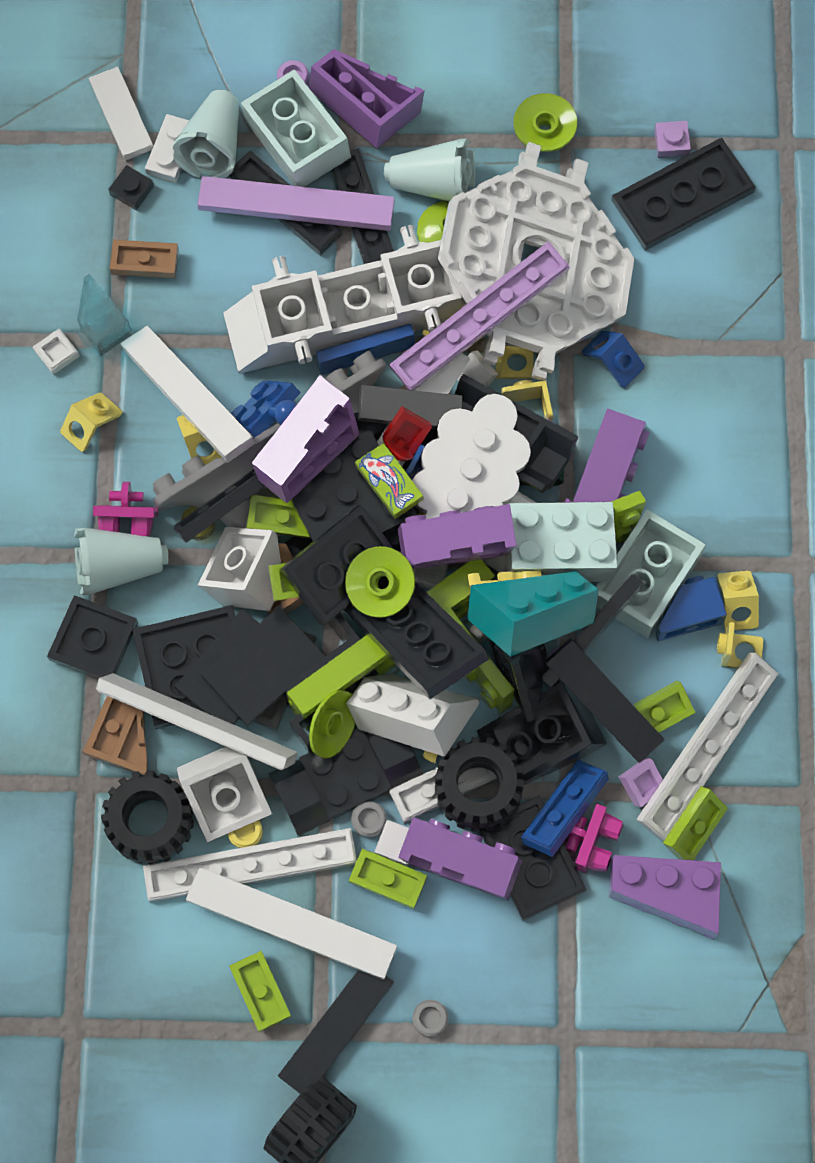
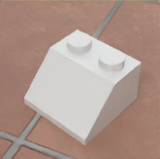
[198,527,281,611]
[177,747,272,842]

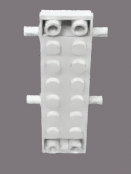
[223,225,467,374]

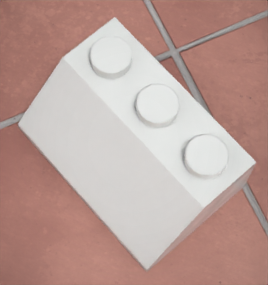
[346,674,479,757]

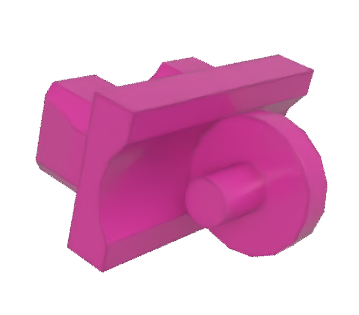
[93,481,159,536]
[566,804,623,873]

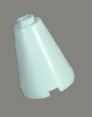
[172,90,239,178]
[384,139,475,202]
[74,527,168,595]

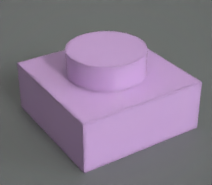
[654,121,691,157]
[619,758,663,807]

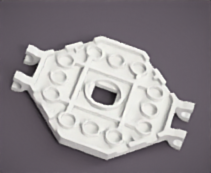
[438,142,634,381]

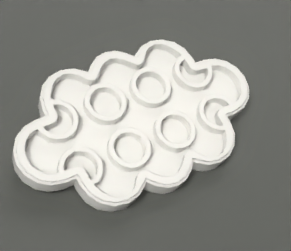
[412,394,531,519]

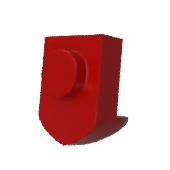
[382,406,432,461]

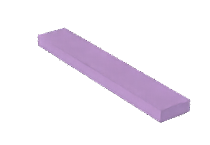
[197,176,395,231]
[389,241,570,390]

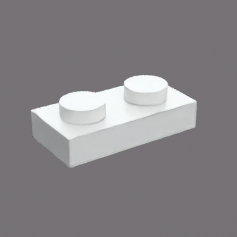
[145,114,189,183]

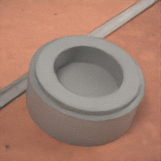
[351,801,387,838]
[412,1000,448,1037]

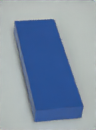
[316,324,415,375]
[521,760,609,857]

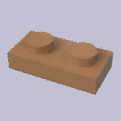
[110,239,179,279]

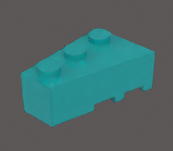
[468,571,599,657]

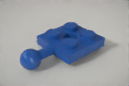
[231,380,301,438]

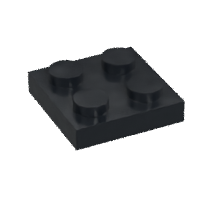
[47,595,138,679]

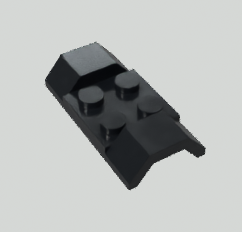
[430,374,578,493]
[268,729,423,836]

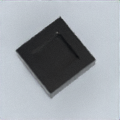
[108,165,154,210]

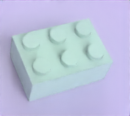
[241,69,351,187]
[506,502,617,582]
[596,510,706,639]

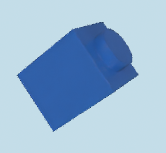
[656,576,727,642]

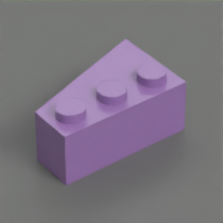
[398,817,522,901]

